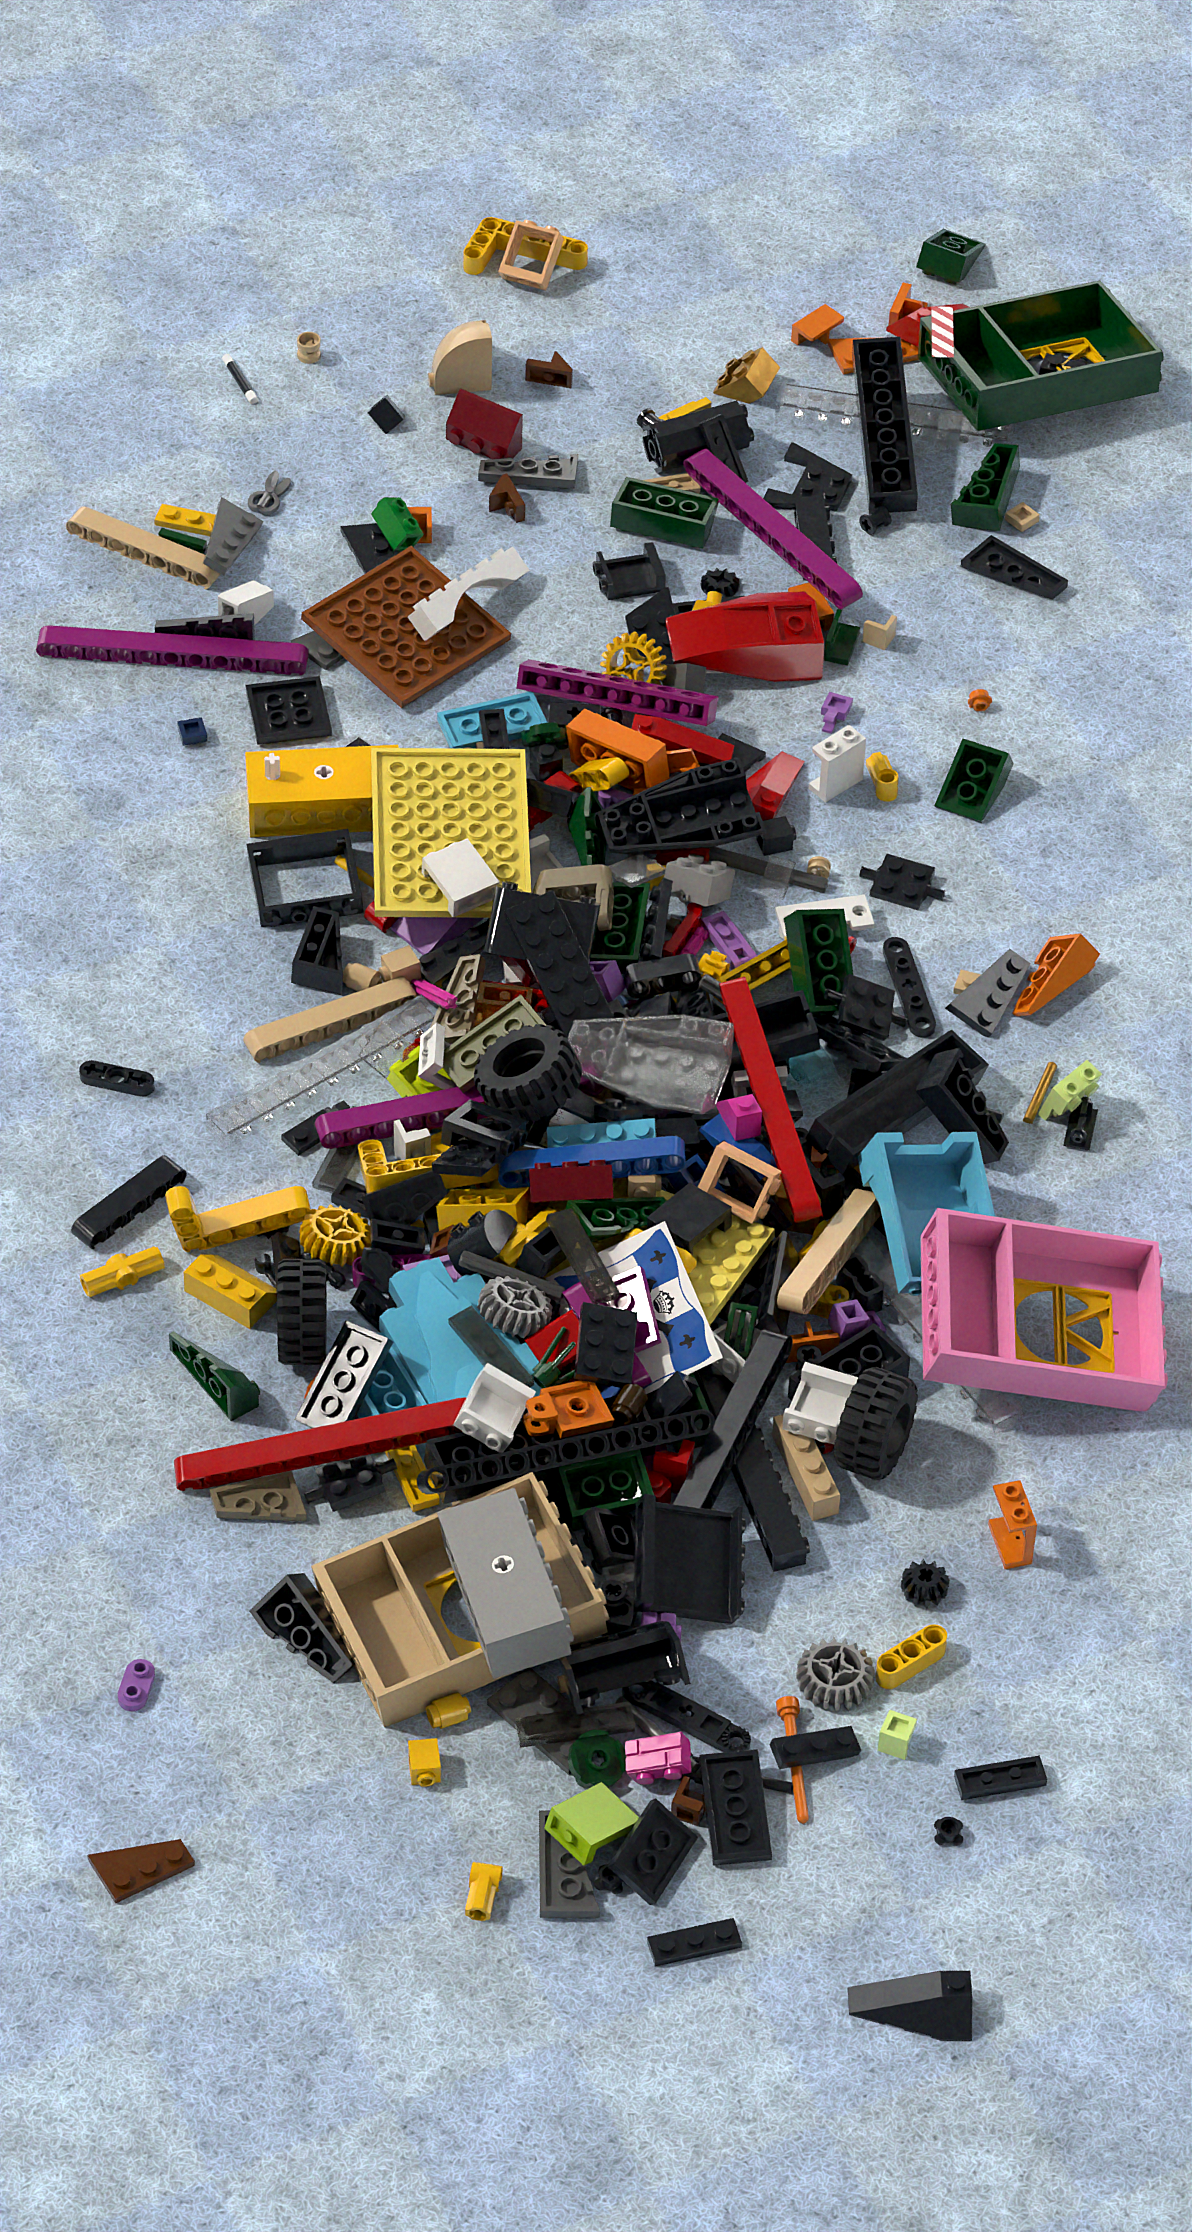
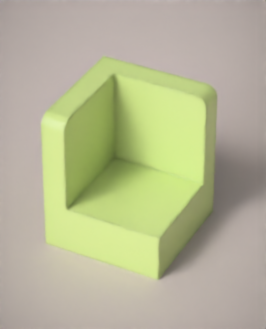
[877,1710,917,1760]

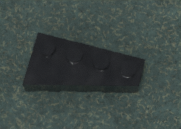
[915,1048,1009,1164]

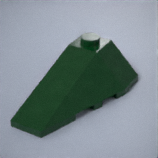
[567,787,607,866]
[563,1197,666,1244]
[169,1331,260,1421]

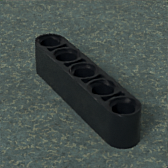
[71,1155,187,1249]

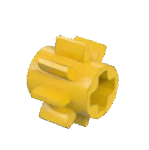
[699,951,730,979]

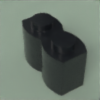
[836,1253,884,1313]

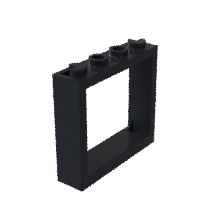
[246,829,364,927]

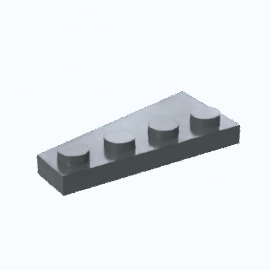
[203,497,264,576]

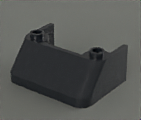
[559,1621,691,1714]

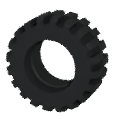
[474,1024,582,1124]
[277,1259,327,1365]
[834,1367,918,1480]

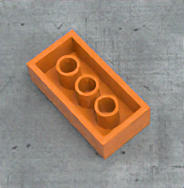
[566,709,670,791]

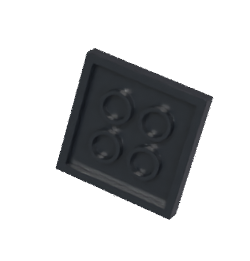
[245,676,332,745]

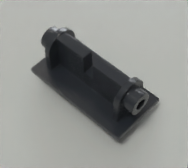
[1063,1097,1098,1151]

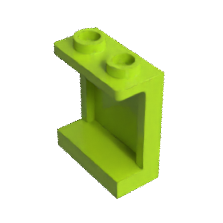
[544,1782,639,1866]

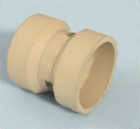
[297,332,321,364]

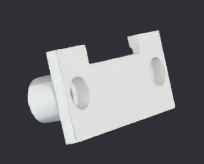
[775,894,874,940]

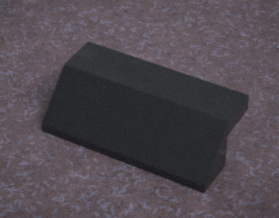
[755,1230,799,1334]

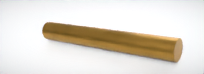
[1023,1062,1057,1124]

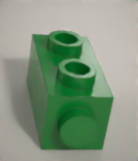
[371,497,424,551]

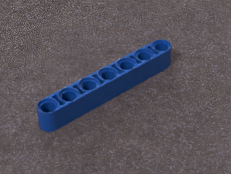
[498,1136,686,1188]

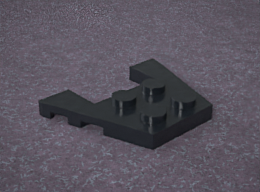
[763,442,853,511]

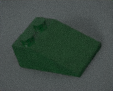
[916,228,986,284]
[934,738,1014,823]
[556,1449,654,1531]

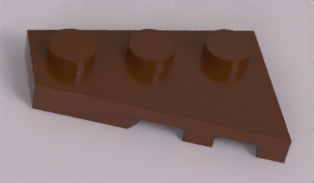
[87,1839,195,1904]

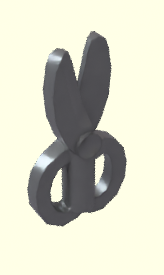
[248,470,291,515]

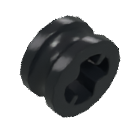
[601,1580,626,1609]

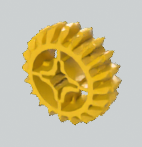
[600,632,667,685]
[299,1204,372,1267]

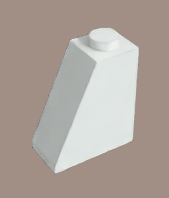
[218,580,274,625]

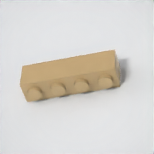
[772,1414,840,1521]

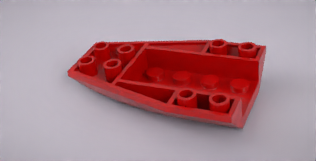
[665,591,824,682]

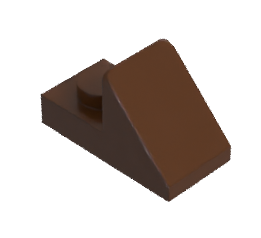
[525,351,573,389]
[489,473,525,523]

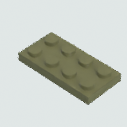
[443,995,547,1094]

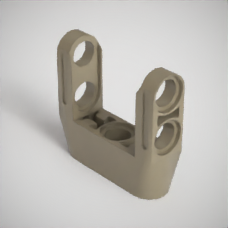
[533,864,614,931]

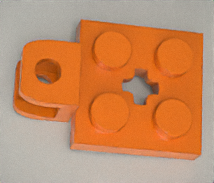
[522,1380,614,1438]

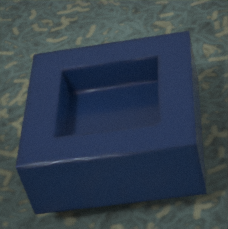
[177,717,207,746]

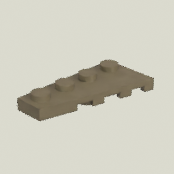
[430,954,486,1044]

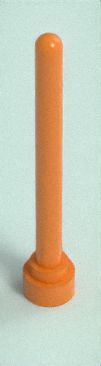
[776,1696,809,1824]

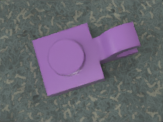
[821,692,853,734]

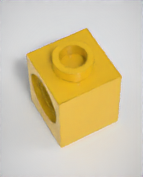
[408,1738,441,1787]

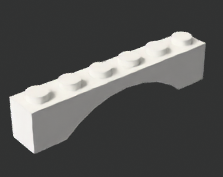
[408,546,530,641]

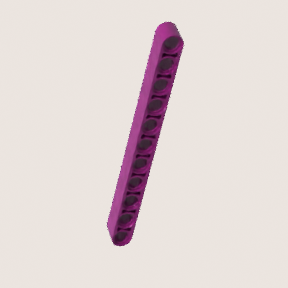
[684,449,863,609]
[36,625,309,676]
[315,1061,604,1149]

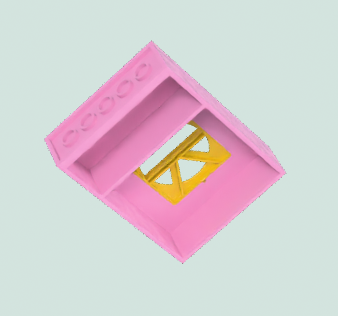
[921,1208,1168,1411]

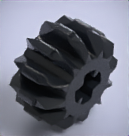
[900,1558,950,1609]

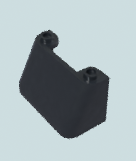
[484,881,601,965]

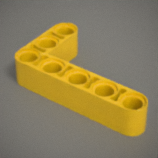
[463,217,588,275]
[358,1140,498,1193]
[165,1186,312,1252]

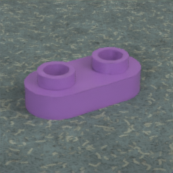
[118,1659,155,1711]

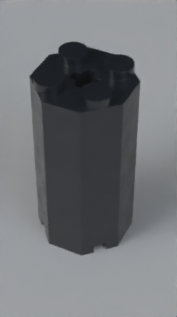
[642,400,754,473]

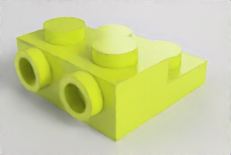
[386,1046,452,1098]

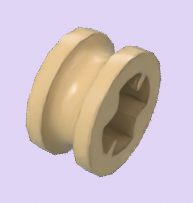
[807,856,831,879]

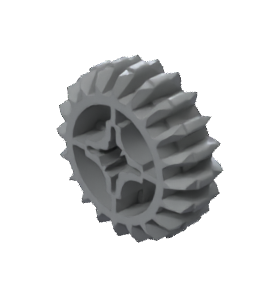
[477,1276,553,1338]
[796,1637,875,1711]

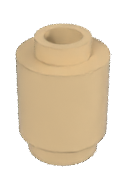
[343,963,382,992]

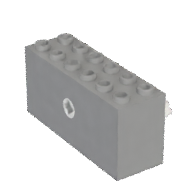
[437,1488,574,1679]

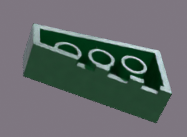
[951,443,1020,531]

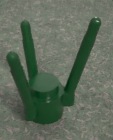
[531,1327,576,1389]

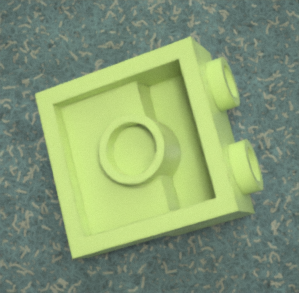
[1038,1060,1102,1120]

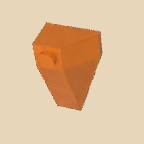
[1012,933,1100,1017]

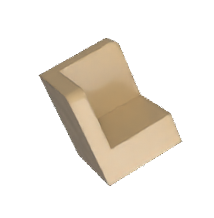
[862,615,897,650]

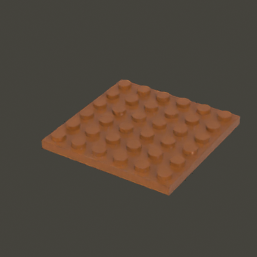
[301,546,512,708]

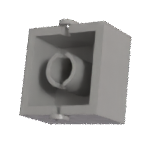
[664,854,735,907]

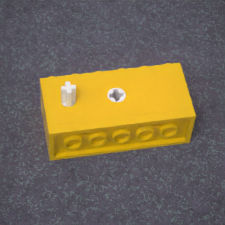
[245,745,399,838]

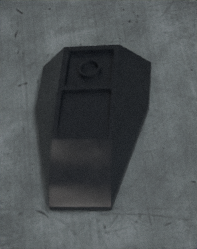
[597,757,766,855]

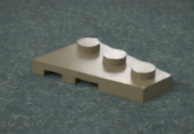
[209,1471,307,1521]

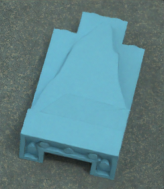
[857,1132,995,1296]
[379,1257,542,1418]

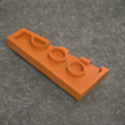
[828,337,919,375]

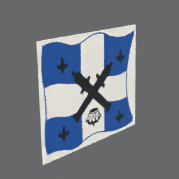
[545,1221,723,1399]

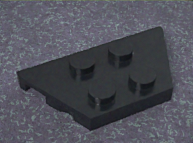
[625,587,675,665]

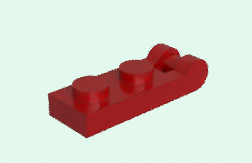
[661,902,703,958]

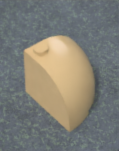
[428,320,492,395]

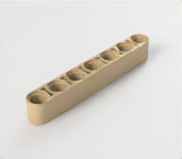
[66,506,221,589]
[243,977,420,1063]
[777,1189,881,1314]

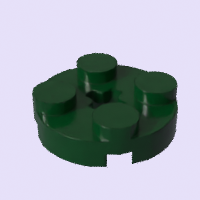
[521,722,569,752]
[568,1730,626,1788]

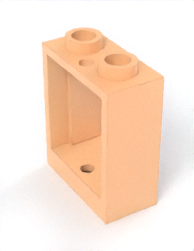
[498,220,564,291]
[698,1141,781,1224]

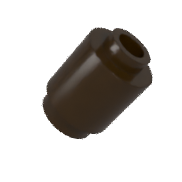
[611,1384,648,1426]

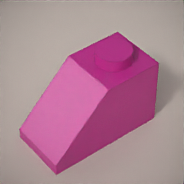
[716,1094,762,1141]

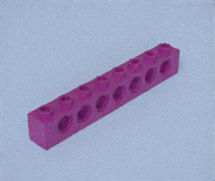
[516,659,718,726]

